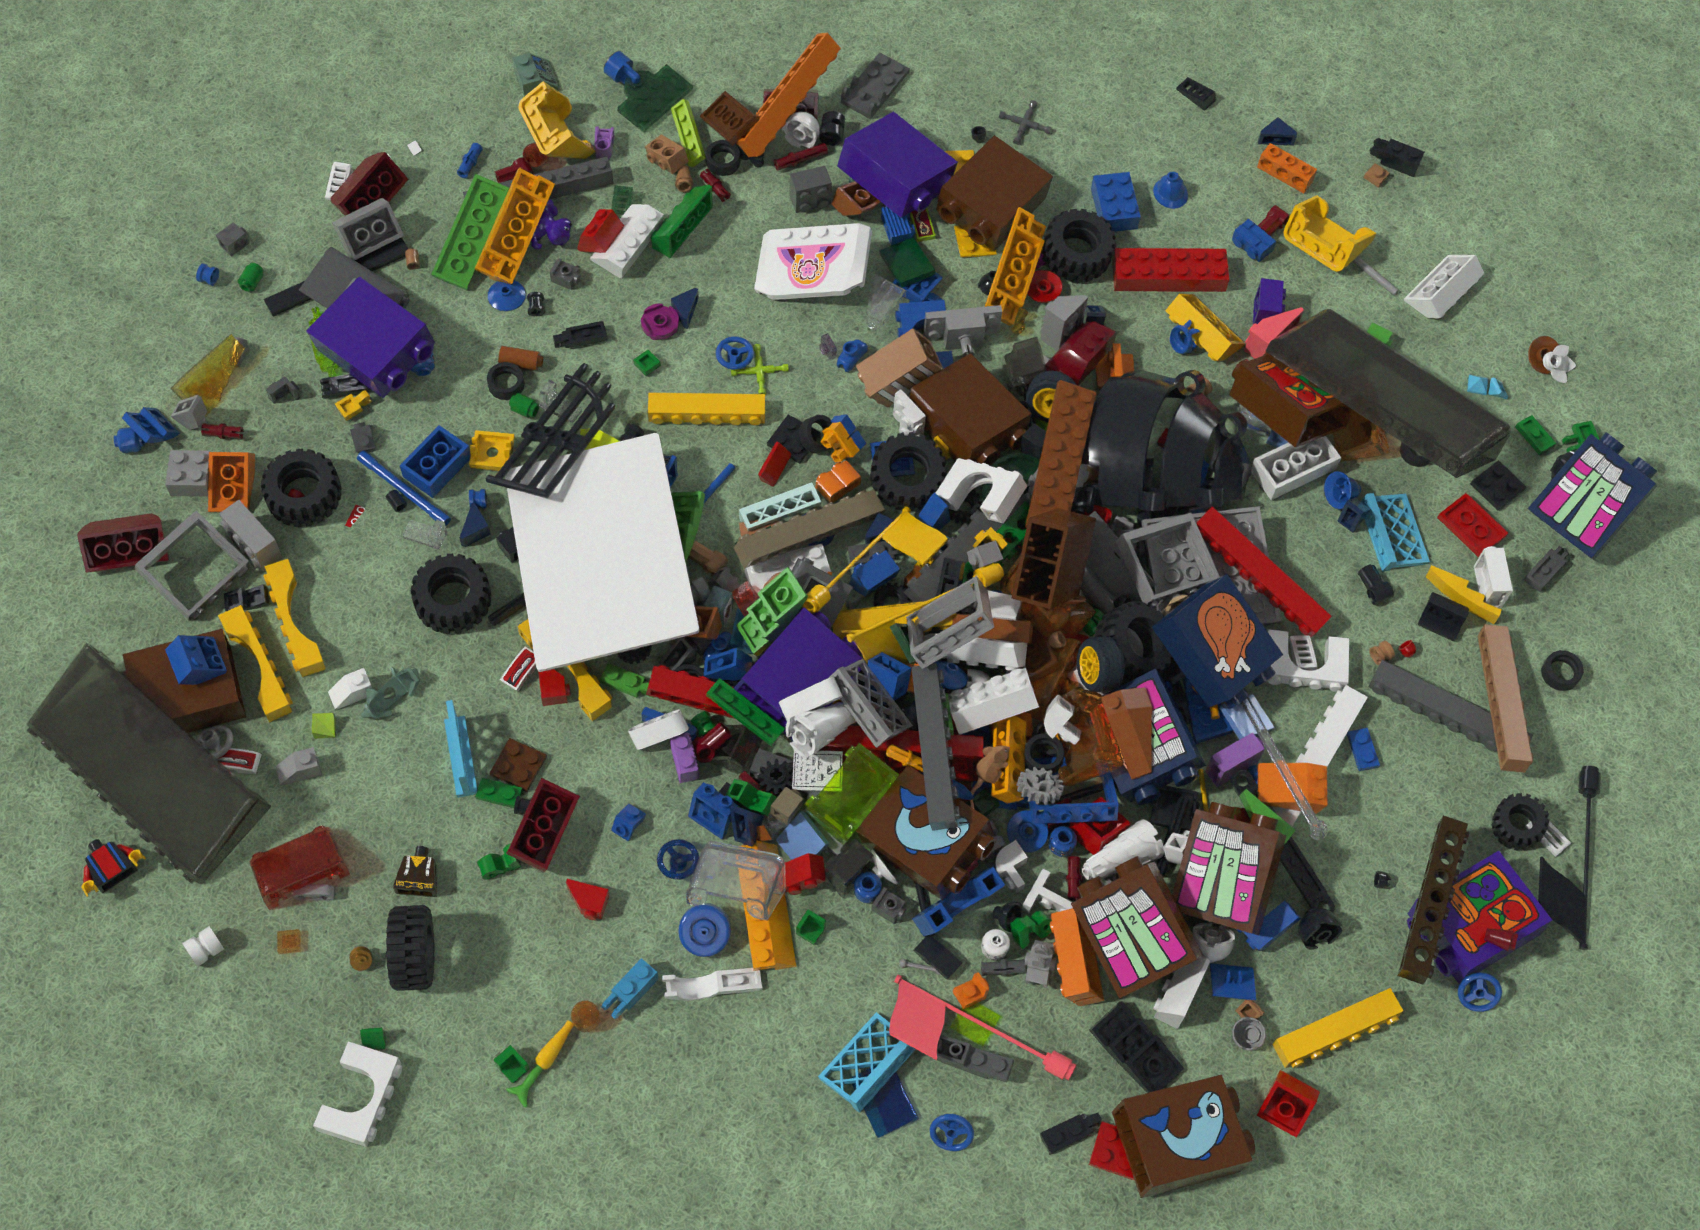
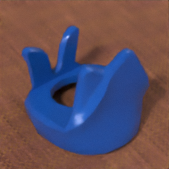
[1170,320,1200,354]

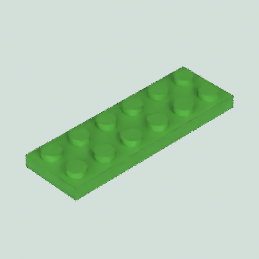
[431,174,509,290]

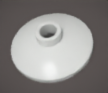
[871,849,899,884]

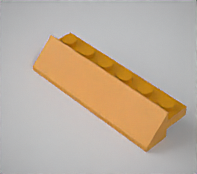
[474,168,555,284]
[985,207,1046,326]
[735,841,796,971]

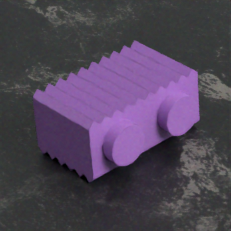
[670,733,700,783]

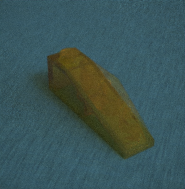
[170,334,245,417]

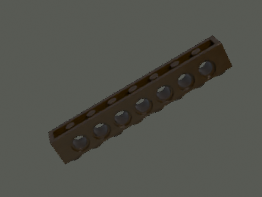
[1397,815,1469,985]

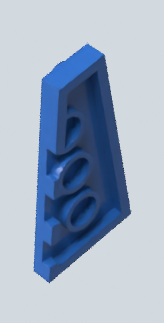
[1182,676,1233,744]

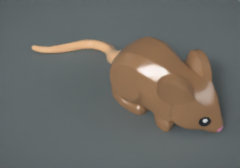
[969,746,1010,809]

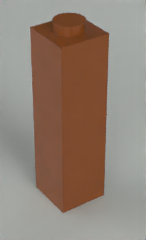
[952,613,1034,643]

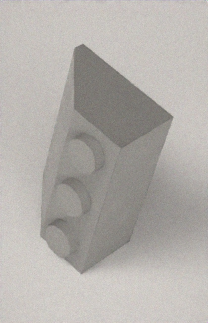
[1041,295,1088,351]

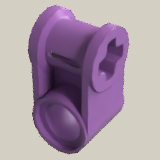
[594,126,615,160]

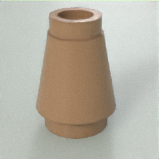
[675,165,693,192]

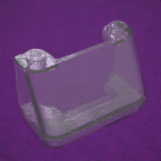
[686,841,786,921]

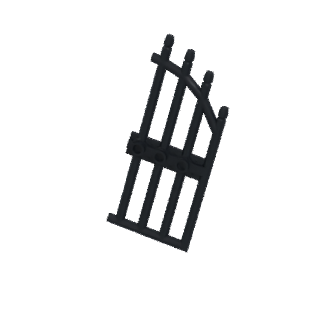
[486,363,616,499]

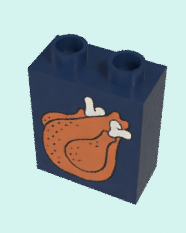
[1152,574,1283,709]

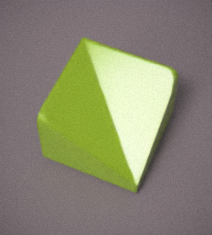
[312,713,336,739]

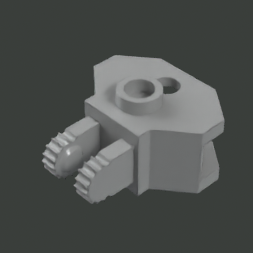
[1024,940,1057,988]

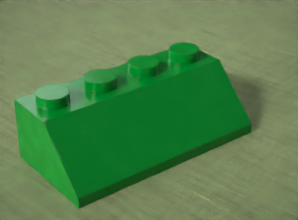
[651,185,713,258]

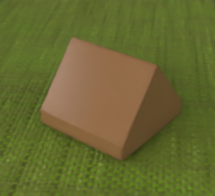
[1235,1000,1265,1020]

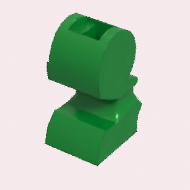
[477,844,522,880]
[1010,911,1052,950]

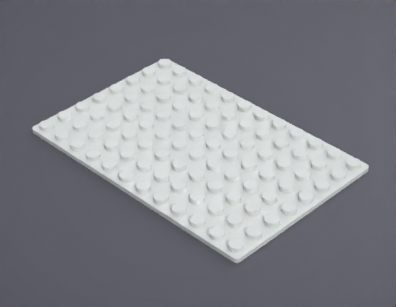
[505,433,700,672]

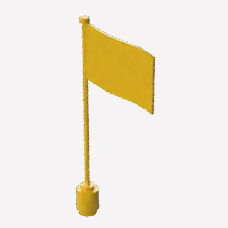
[802,507,948,614]
[847,563,1004,665]

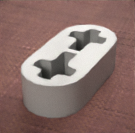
[293,884,335,901]

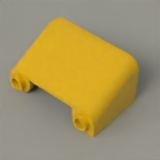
[519,81,596,159]
[1284,195,1376,272]

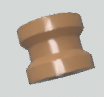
[1369,640,1395,665]

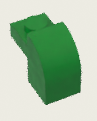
[725,779,777,816]

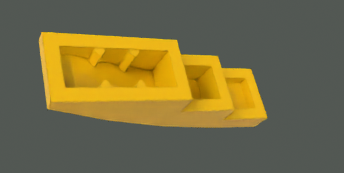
[1425,565,1502,624]

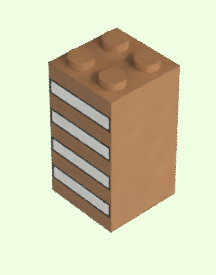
[856,328,943,407]

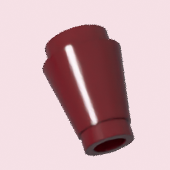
[1484,928,1518,951]

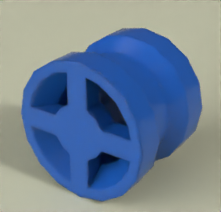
[196,263,219,286]
[469,489,487,509]

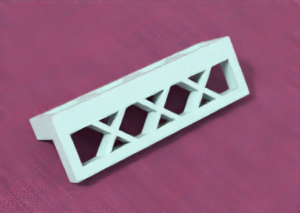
[739,483,821,531]

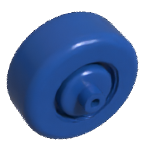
[678,903,731,957]

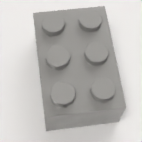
[332,198,404,260]
[219,500,283,572]

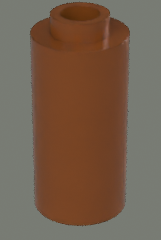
[498,346,544,371]

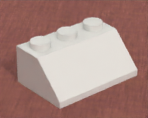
[1153,958,1211,1029]

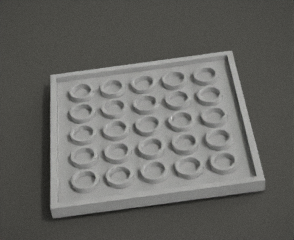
[1142,506,1281,625]

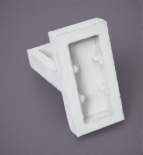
[1022,869,1073,914]

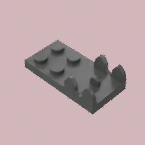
[840,52,910,119]

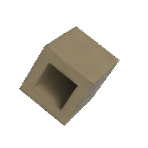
[770,787,803,825]

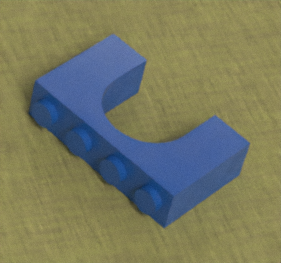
[895,300,953,369]
[912,867,1005,937]
[1236,901,1302,951]

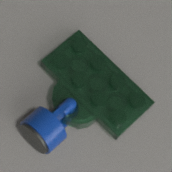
[604,51,693,132]

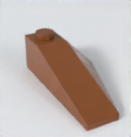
[831,181,881,216]
[1101,687,1153,780]

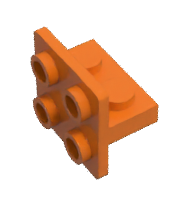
[1095,343,1134,388]

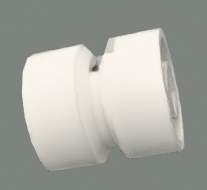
[182,926,224,967]

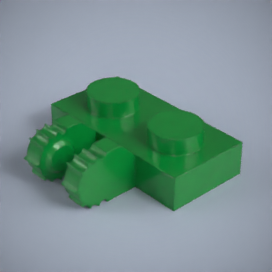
[1562,421,1599,453]

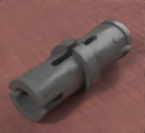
[981,959,1026,976]

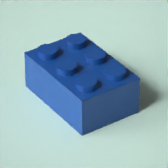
[1091,172,1141,232]
[400,425,471,498]

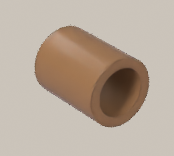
[405,249,420,270]

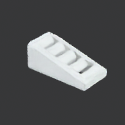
[325,162,353,200]
[1289,635,1317,671]

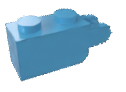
[601,958,659,1019]

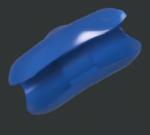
[837,339,868,372]
[703,631,733,661]

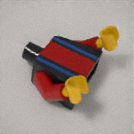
[81,839,146,897]

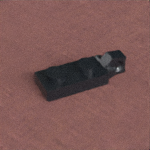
[553,321,608,348]
[1039,1112,1102,1155]

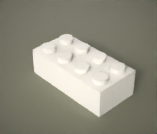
[1252,436,1341,500]
[745,544,831,602]
[948,668,1039,735]

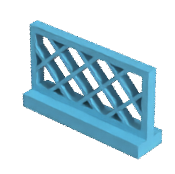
[1361,493,1430,572]
[444,700,477,798]
[818,1012,916,1113]

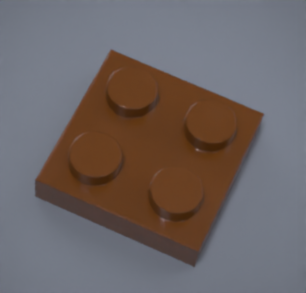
[490,738,547,792]

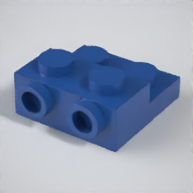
[688,782,738,839]

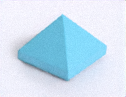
[1467,375,1488,395]
[1488,377,1508,399]

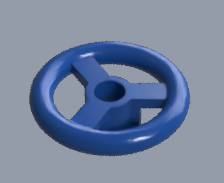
[716,336,754,370]
[1458,972,1502,1012]
[930,1114,974,1151]

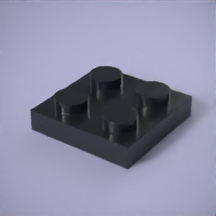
[767,414,821,464]
[1470,460,1527,511]

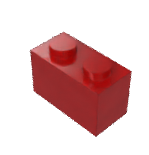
[777,853,826,895]

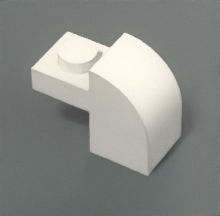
[1044,694,1081,745]
[1163,830,1190,864]
[995,840,1028,893]

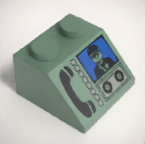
[512,53,559,97]

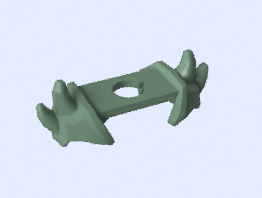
[361,667,420,719]

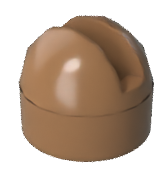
[1048,631,1066,649]

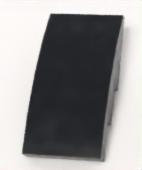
[1089,1001,1184,1093]

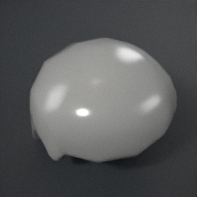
[1232,1017,1266,1051]

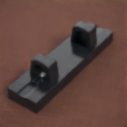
[929,557,966,634]

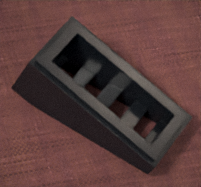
[1176,77,1216,111]

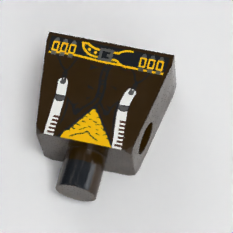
[393,846,437,897]

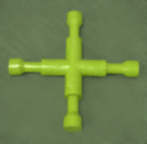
[731,344,788,395]

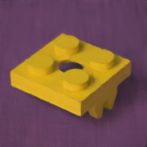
[469,430,515,471]

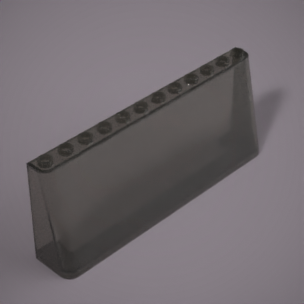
[1266,309,1511,478]
[26,643,272,884]

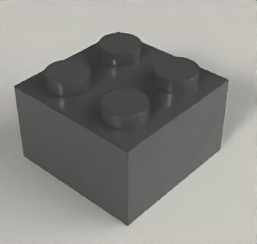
[789,166,832,213]

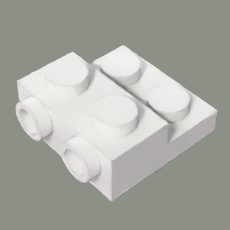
[893,389,926,437]

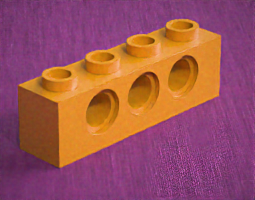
[991,716,1026,804]

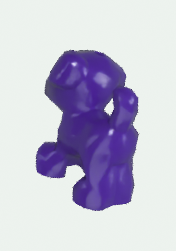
[531,199,572,250]

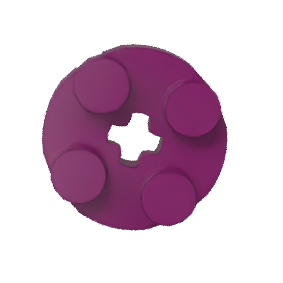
[641,303,679,340]

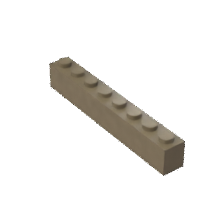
[734,489,885,569]

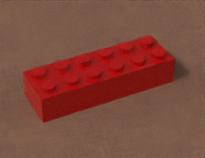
[1112,248,1229,292]

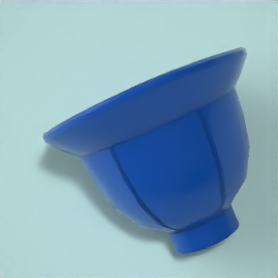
[1153,172,1188,209]
[1324,471,1361,509]

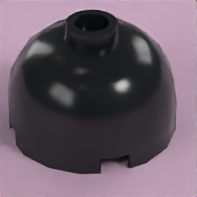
[1298,909,1343,950]

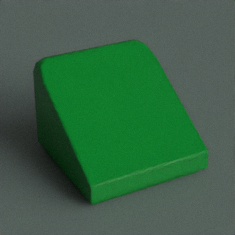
[360,1027,386,1050]

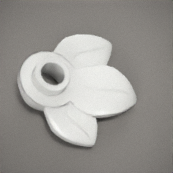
[1543,345,1576,383]

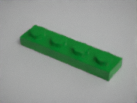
[706,678,785,747]

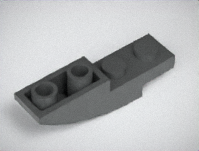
[923,1035,1014,1083]

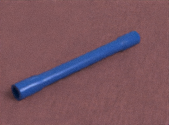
[357,450,451,527]

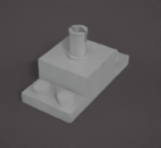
[923,305,1002,357]

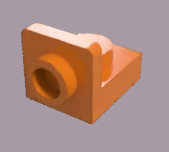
[953,972,989,1009]

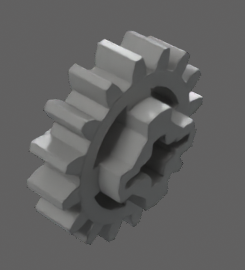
[1017,767,1064,805]

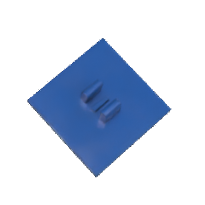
[1210,963,1256,1000]

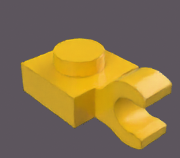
[335,390,372,421]

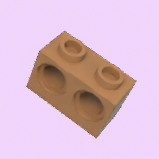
[645,134,689,174]

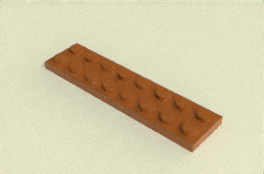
[1025,380,1096,528]

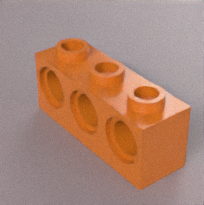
[1257,143,1317,194]

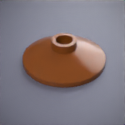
[1528,336,1559,374]

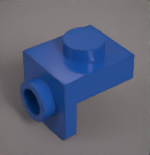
[611,804,646,841]

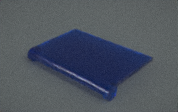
[849,1066,919,1138]

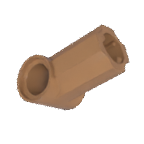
[688,541,728,576]

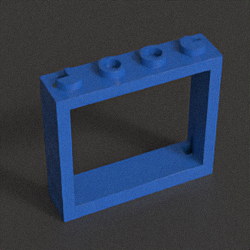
[1025,755,1119,824]

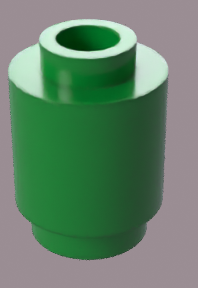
[238,263,264,292]
[509,393,540,418]

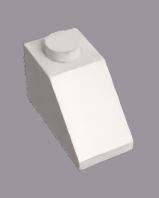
[328,668,372,710]

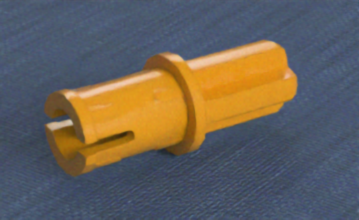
[886,745,923,772]

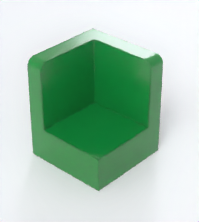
[796,909,826,945]
[494,1045,530,1083]

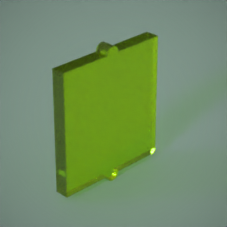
[950,1003,1001,1047]

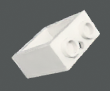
[1474,546,1513,608]

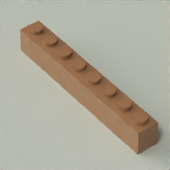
[1478,624,1534,773]

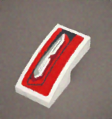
[500,646,536,691]
[212,748,262,774]

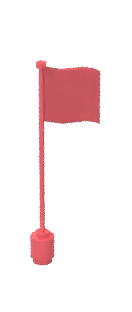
[889,974,1077,1080]

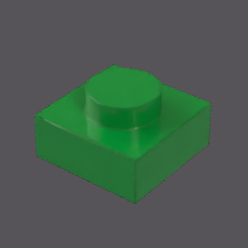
[633,350,661,376]

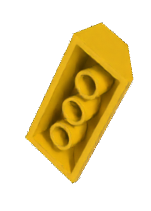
[1165,293,1246,361]

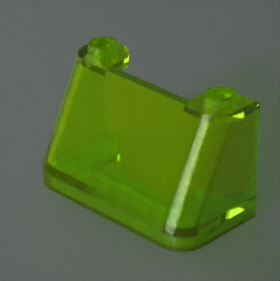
[805,743,899,846]

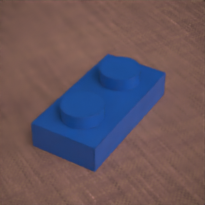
[1347,728,1380,771]

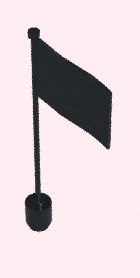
[1538,766,1601,950]

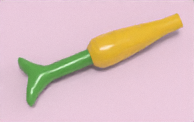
[506,1020,574,1108]

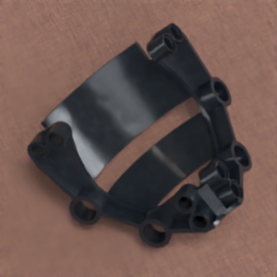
[1081,370,1252,511]

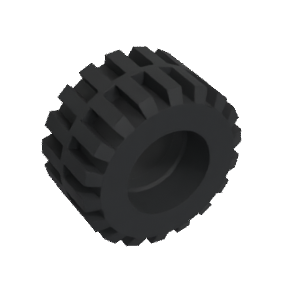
[1491,793,1550,851]

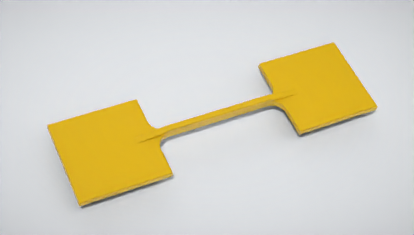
[945,150,997,257]

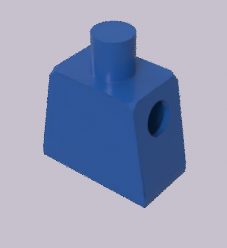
[868,652,912,705]

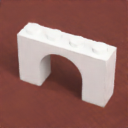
[936,458,1027,524]
[1266,629,1349,692]
[313,1041,402,1147]

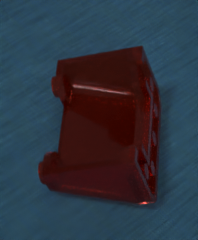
[249,825,350,910]

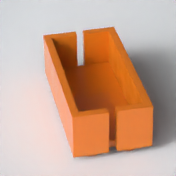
[1050,908,1104,1006]

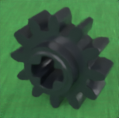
[758,759,793,797]

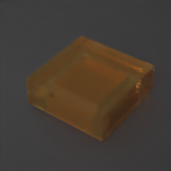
[277,929,301,954]

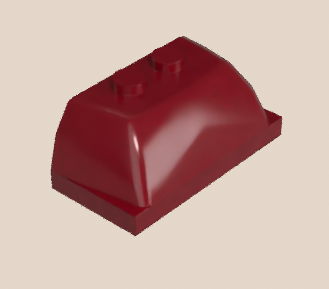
[330,152,409,216]
[1044,321,1116,386]
[77,513,169,573]
[506,778,580,873]

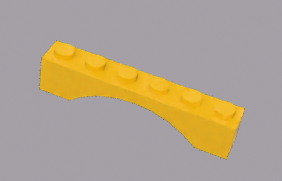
[263,559,326,677]
[218,605,293,723]
[517,619,612,721]

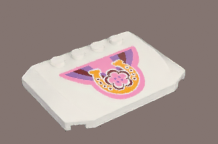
[754,223,872,300]

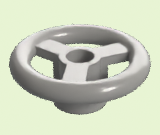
[194,725,233,761]

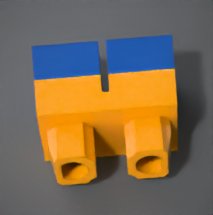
[821,414,866,462]

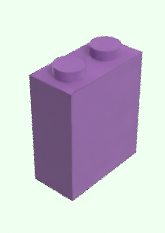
[1205,732,1265,787]

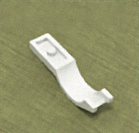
[662,968,762,1001]

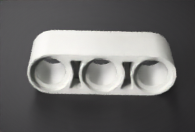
[779,677,843,721]
[628,709,689,750]

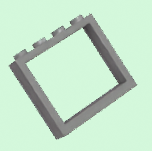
[135,511,249,621]
[1116,513,1220,606]
[906,576,994,669]

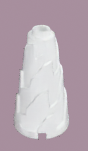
[786,702,856,757]
[1082,819,1164,880]

